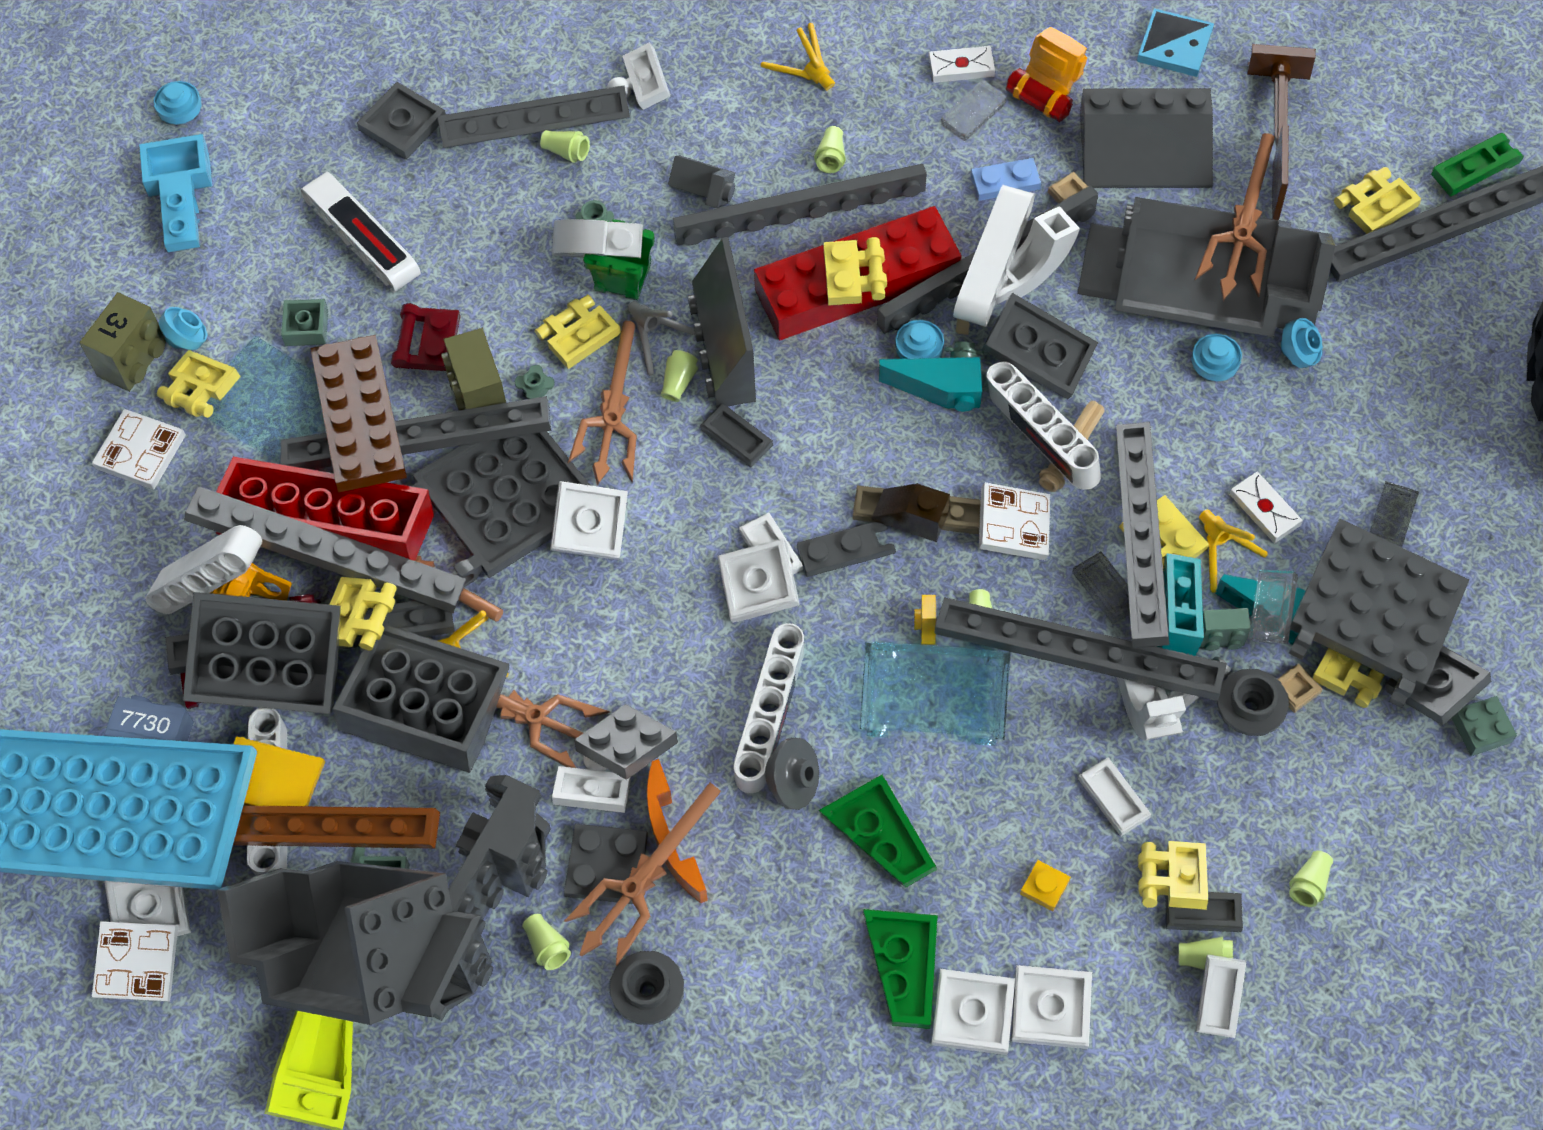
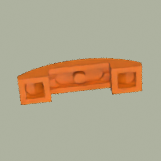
[647,759,708,903]

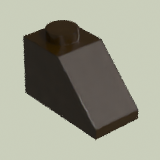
[872,483,950,542]

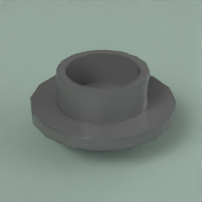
[1217,669,1289,736]
[765,737,819,810]
[610,951,684,1025]

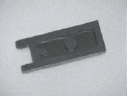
[797,522,896,577]

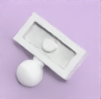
[607,42,670,110]
[552,756,631,813]

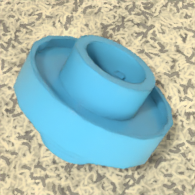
[154,81,202,125]
[158,307,208,350]
[1281,318,1323,368]
[895,320,944,359]
[1191,333,1242,382]

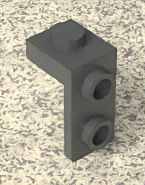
[668,155,736,208]

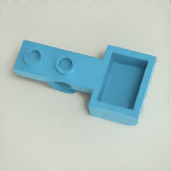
[139,134,212,252]

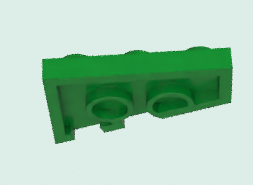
[819,774,937,888]
[863,909,938,1029]

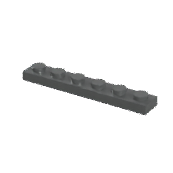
[438,85,630,148]

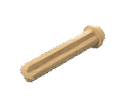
[1039,401,1105,492]

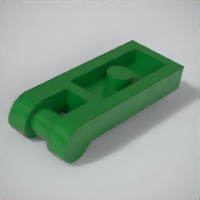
[1431,133,1524,197]

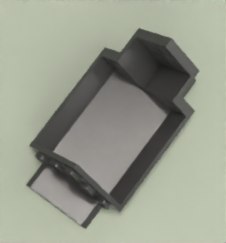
[1077,197,1335,337]
[217,861,482,1025]

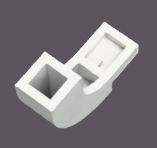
[995,206,1080,305]
[552,219,643,258]
[1117,677,1186,741]

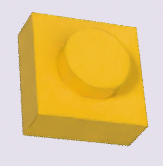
[914,595,937,645]
[1020,860,1071,911]

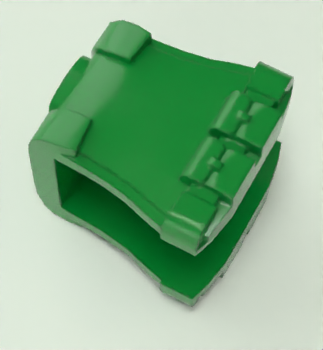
[583,219,655,300]

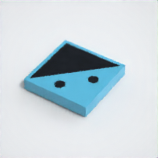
[1137,8,1214,77]

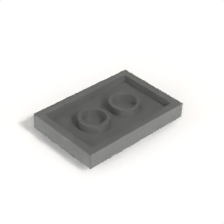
[982,293,1098,400]

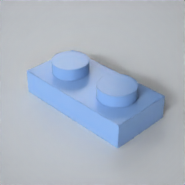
[971,158,1041,201]

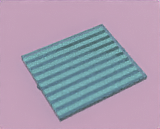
[206,335,324,464]

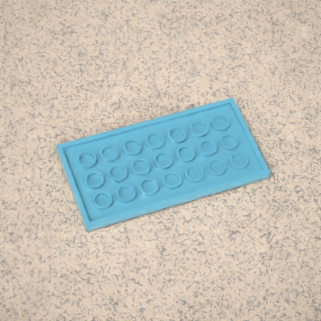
[0,729,258,890]

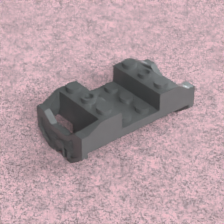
[433,775,551,1021]

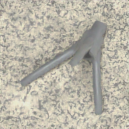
[628,301,695,376]

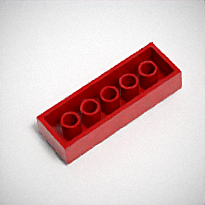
[754,206,962,341]
[216,456,434,561]

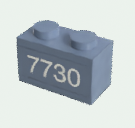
[104,695,194,741]

